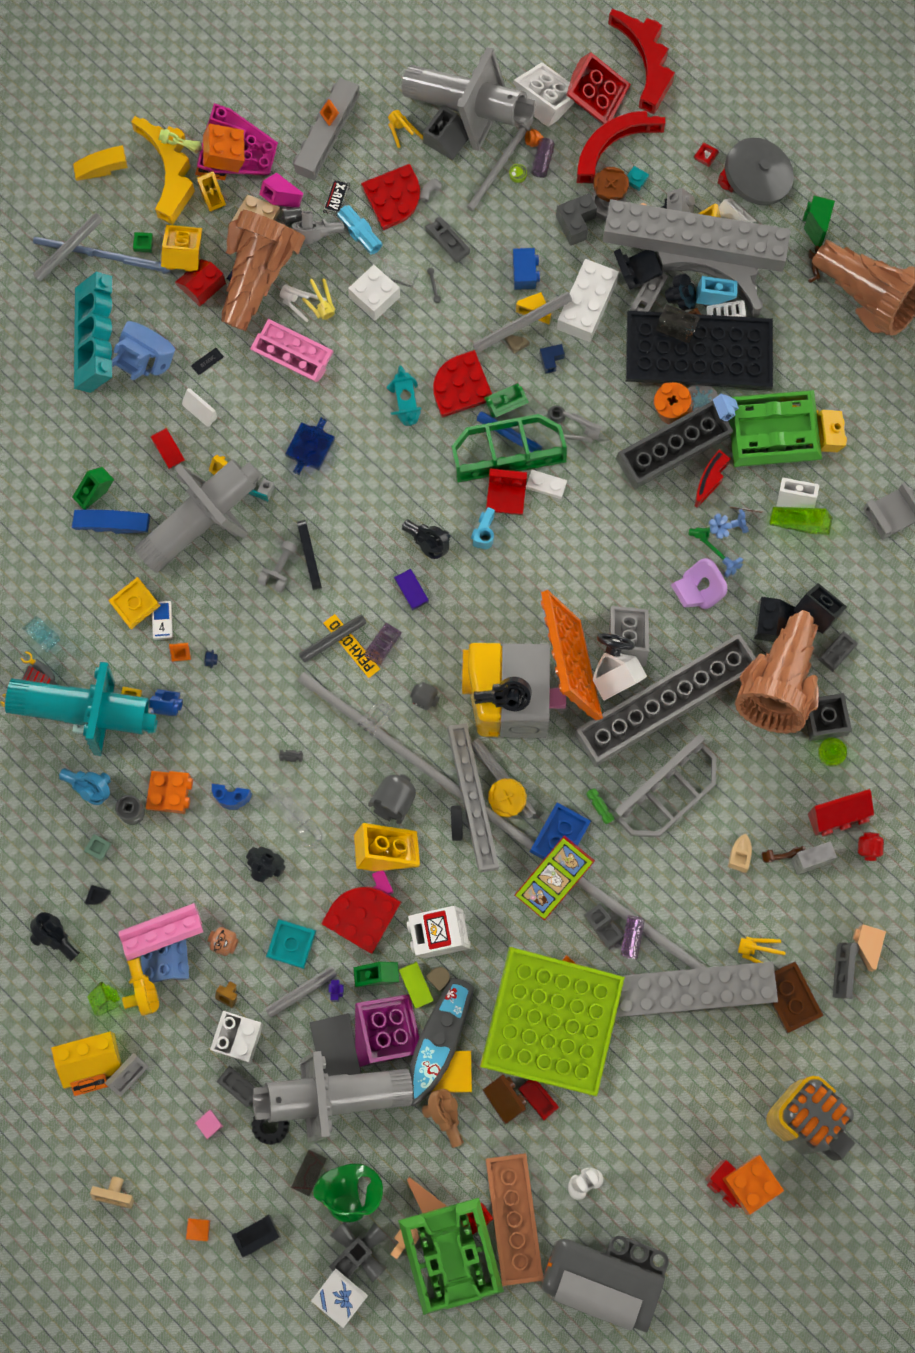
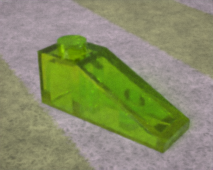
[769,507,833,535]

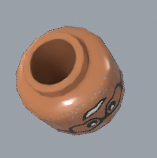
[207,927,239,956]

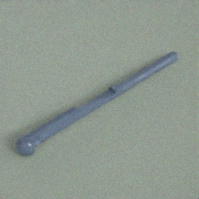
[33,237,170,274]

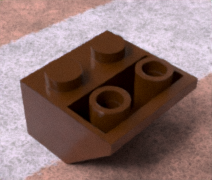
[482,1074,527,1125]

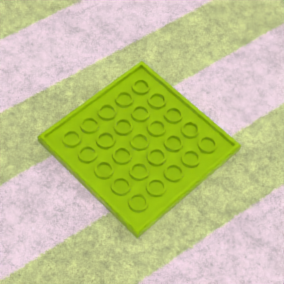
[480,947,625,1097]

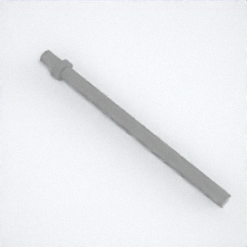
[467,119,534,211]

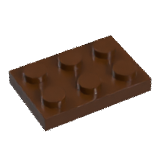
[771,961,824,1034]

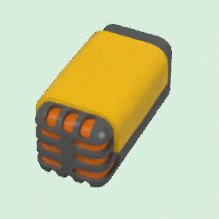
[766,1076,855,1161]

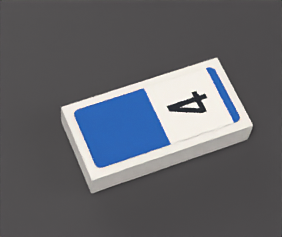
[152,601,173,640]

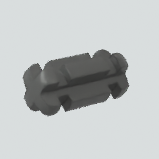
[279,750,303,762]

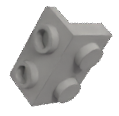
[667,188,695,213]

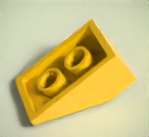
[161,225,202,272]
[354,823,420,871]

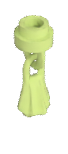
[158,129,202,154]

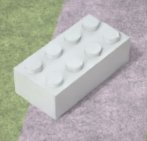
[557,259,619,342]

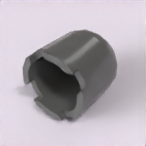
[368,774,416,824]

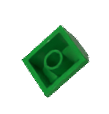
[802,195,835,247]

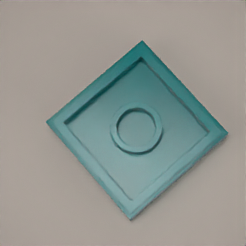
[266,919,316,969]

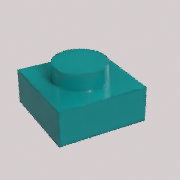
[627,166,649,191]

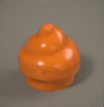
[525,129,544,147]

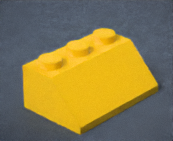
[51,1031,122,1089]

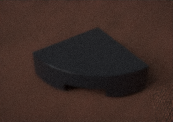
[85,885,111,905]

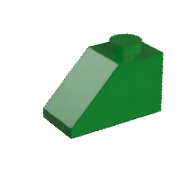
[72,467,114,510]
[353,961,399,987]

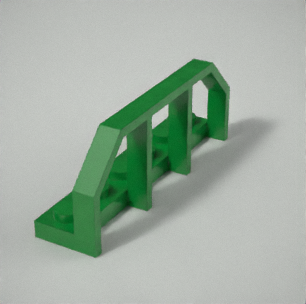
[451,414,567,483]

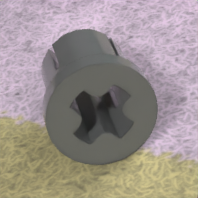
[282,207,302,226]

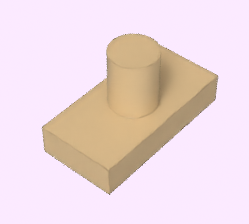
[90,1176,134,1209]

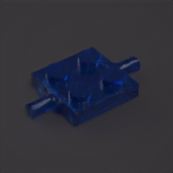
[285,417,335,475]

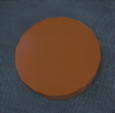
[593,167,629,202]

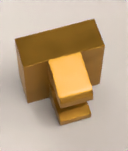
[215,981,237,1008]

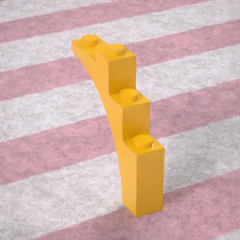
[131,116,195,225]

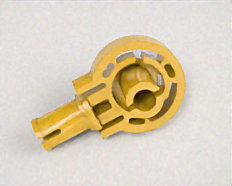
[122,957,159,1016]

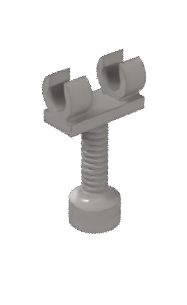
[258,541,297,593]

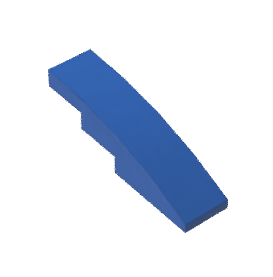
[72,510,150,534]

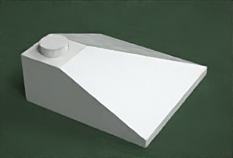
[513,63,575,127]

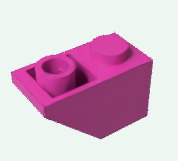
[259,173,303,208]

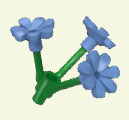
[689,509,749,578]

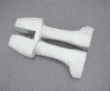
[568,1167,604,1200]

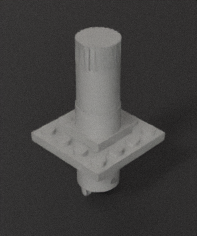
[401,47,536,151]
[134,459,263,573]
[253,1051,413,1143]

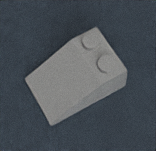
[609,606,649,667]

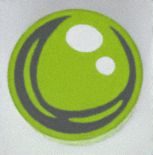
[509,164,527,183]

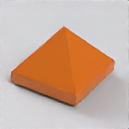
[319,99,339,126]
[169,643,191,662]

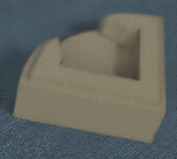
[504,335,530,354]

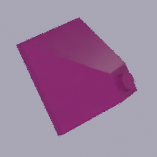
[355,994,419,1067]

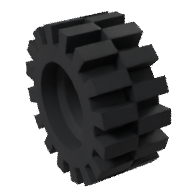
[251,1115,289,1145]

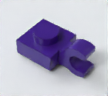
[328,980,344,1002]

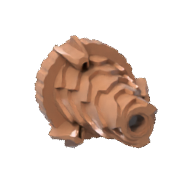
[222,209,305,331]
[812,239,915,335]
[735,610,819,734]

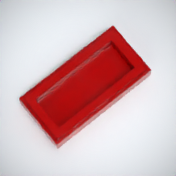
[518,1080,559,1121]

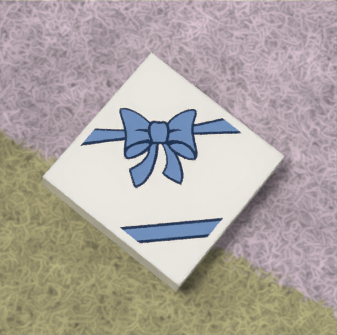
[311,1269,368,1328]

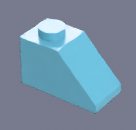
[696,276,737,305]

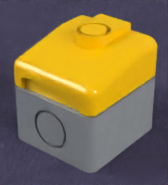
[462,643,550,738]

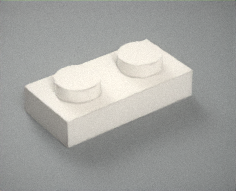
[526,470,567,499]

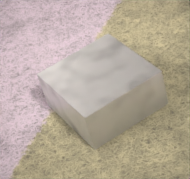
[791,841,837,875]

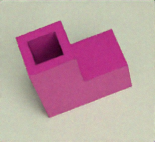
[372,870,393,895]

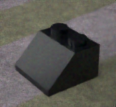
[793,583,847,634]
[754,596,796,642]

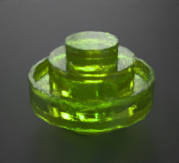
[818,738,847,767]

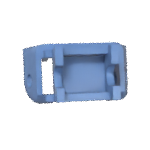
[112,321,175,380]

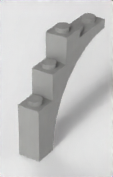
[656,251,763,317]

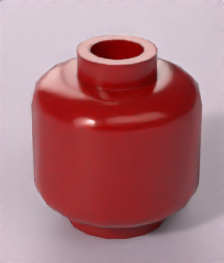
[858,832,884,861]

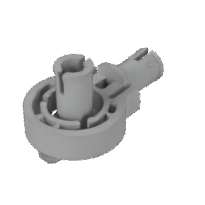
[292,211,344,244]

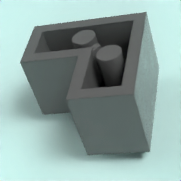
[556,193,597,246]

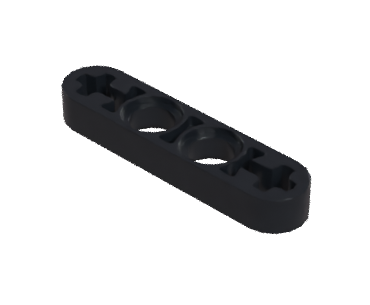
[297,520,322,590]

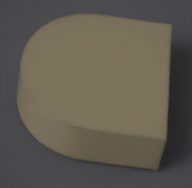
[426,967,450,992]

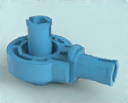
[59,768,111,805]

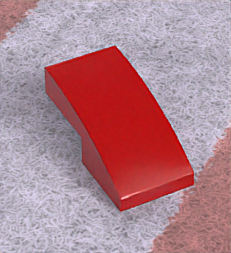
[150,428,185,469]

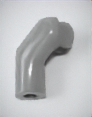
[420,179,442,202]

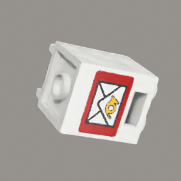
[407,906,471,959]

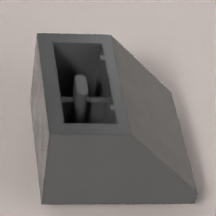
[423,106,469,160]

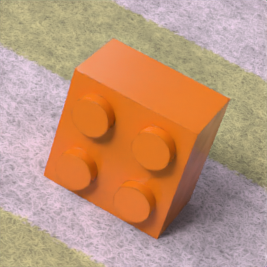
[203,124,245,173]
[723,1155,784,1215]

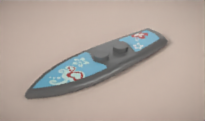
[409,978,474,1106]

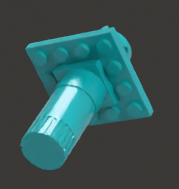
[5,662,158,756]

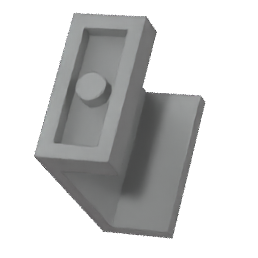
[863,482,915,540]

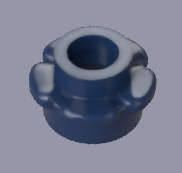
[204,650,218,668]

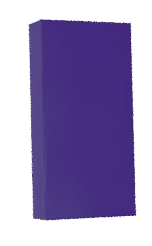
[394,569,429,611]

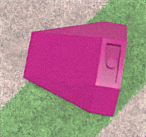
[197,103,278,175]

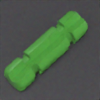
[586,788,614,824]

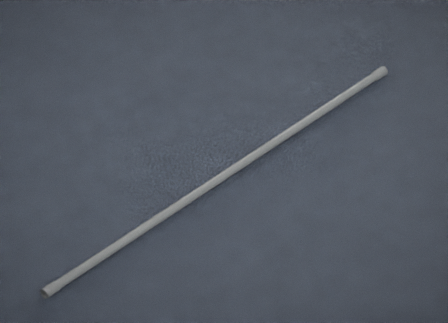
[298,672,707,969]

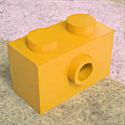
[817,410,847,453]

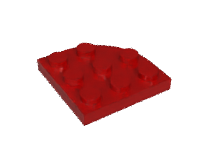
[361,163,420,230]
[433,350,492,418]
[321,886,402,954]

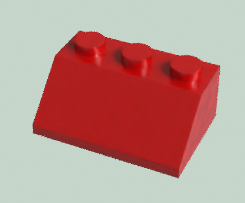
[808,789,874,837]

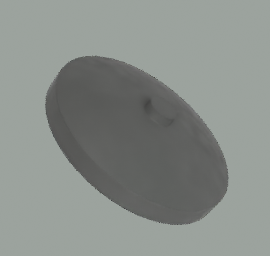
[725,138,794,205]

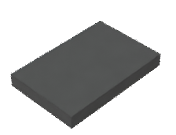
[309,1013,362,1076]

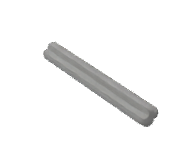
[266,967,337,1017]

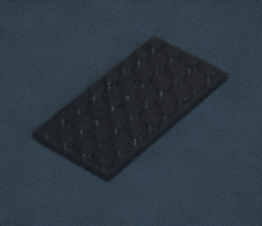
[625,310,773,389]

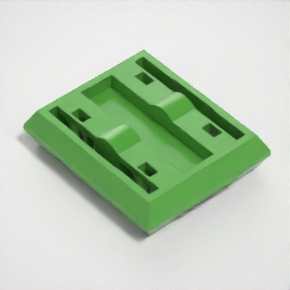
[729,390,822,467]
[398,1198,504,1315]

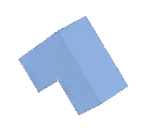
[713,393,739,421]

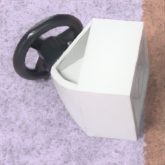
[593,633,647,700]

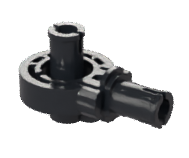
[402,519,451,559]
[474,677,532,712]
[30,912,80,962]

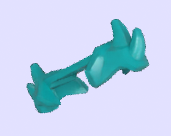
[386,365,422,426]

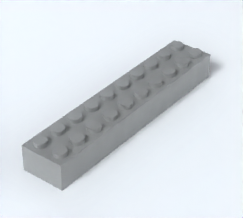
[603,199,791,272]
[575,633,756,767]

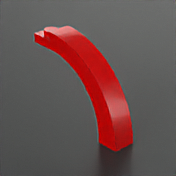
[576,111,665,183]

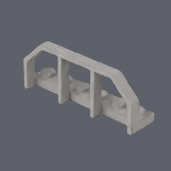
[613,734,716,838]

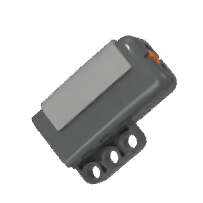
[541,1236,669,1333]

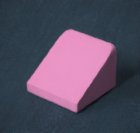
[549,687,566,709]
[195,1110,224,1139]

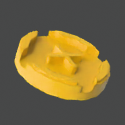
[488,778,527,817]

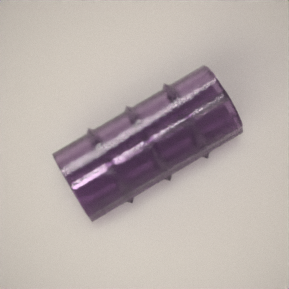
[531,138,555,178]
[620,915,645,959]

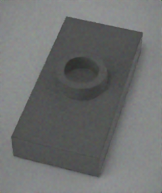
[818,631,858,672]
[216,1065,256,1108]

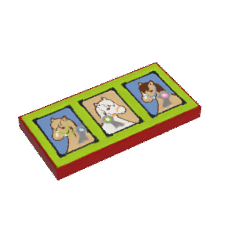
[514,835,595,920]

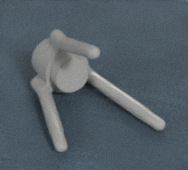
[562,411,602,443]

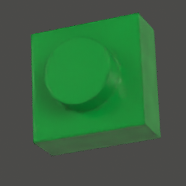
[133,232,153,253]

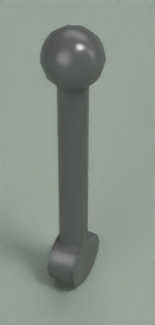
[427,268,441,303]

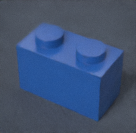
[513,248,540,290]

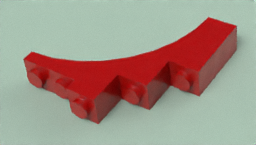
[608,8,675,115]

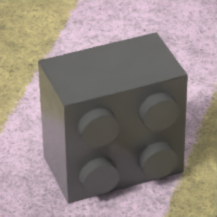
[806,693,852,742]

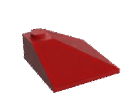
[566,52,631,124]

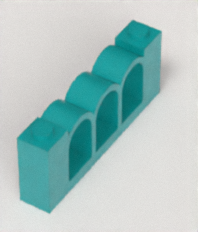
[74,271,112,393]

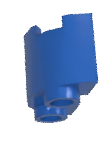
[149,689,183,717]
[212,783,252,810]

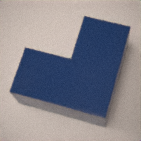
[539,344,565,374]

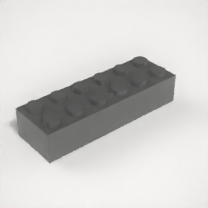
[616,401,733,490]

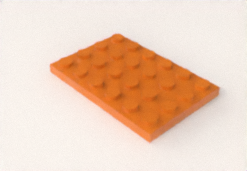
[541,590,603,721]

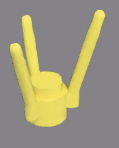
[302,278,336,320]

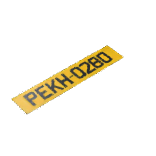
[323,614,380,678]

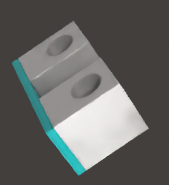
[248,479,275,502]

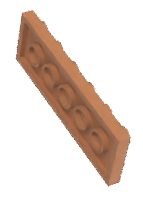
[486,1153,543,1286]

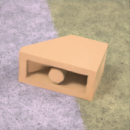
[853,924,886,972]

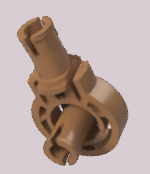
[422,1089,464,1148]

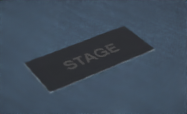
[191,347,224,375]

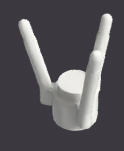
[279,284,327,322]

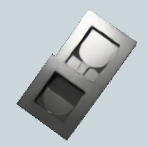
[584,904,625,950]

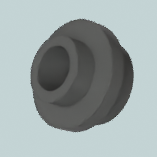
[547,405,566,424]

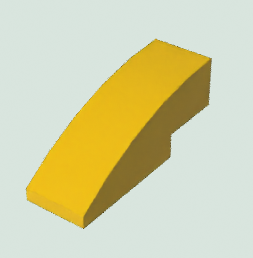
[73,145,128,181]

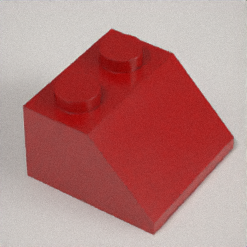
[175,259,226,307]

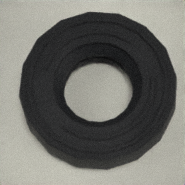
[451,805,463,841]

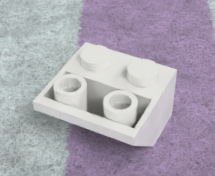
[210,1011,264,1064]

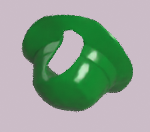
[313,1164,383,1223]

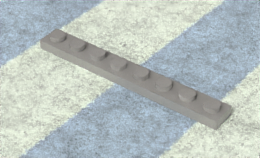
[447,723,499,873]

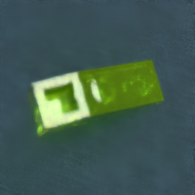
[87,982,121,1017]

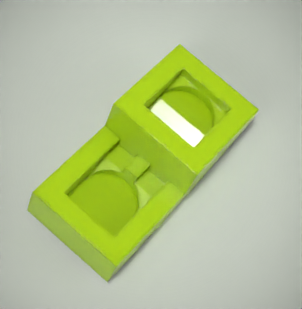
[399,961,434,1009]

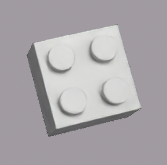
[348,264,400,321]

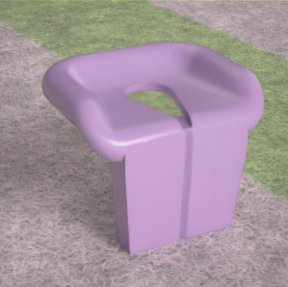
[671,558,727,609]

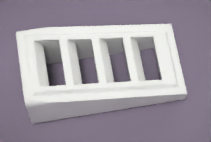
[706,300,746,317]

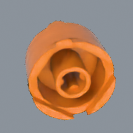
[654,382,693,424]

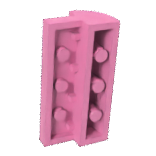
[250,319,333,382]
[118,903,203,961]

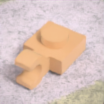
[390,1228,419,1259]

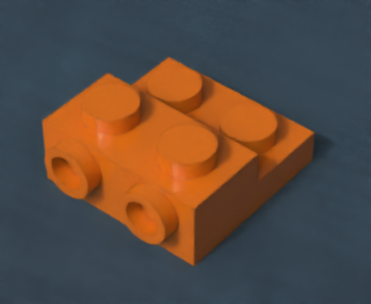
[146,770,193,814]

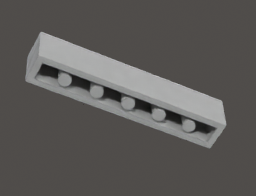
[293,78,360,181]

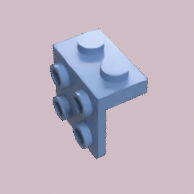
[141,939,189,983]

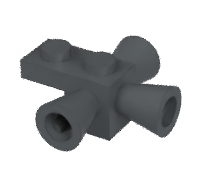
[329,1222,388,1283]

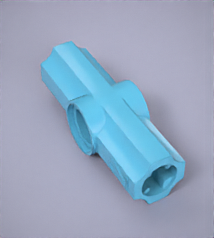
[337,205,383,255]

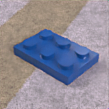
[530,802,591,860]

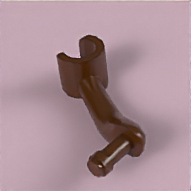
[808,246,820,283]
[762,846,806,863]

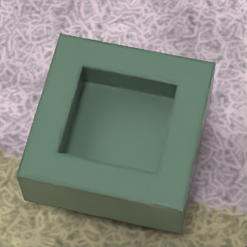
[84,834,112,861]

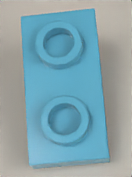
[471,507,495,549]

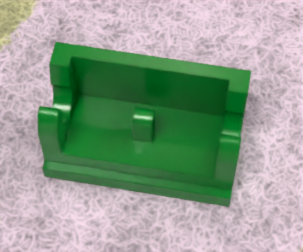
[484,383,529,417]

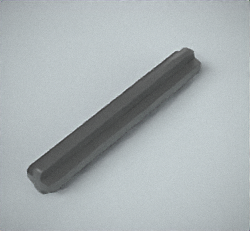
[299,614,366,662]

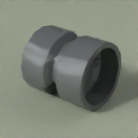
[115,795,145,825]

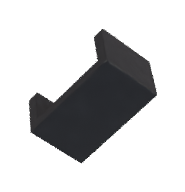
[232,1214,281,1258]

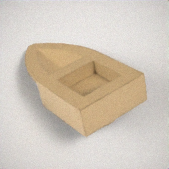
[728,834,752,873]

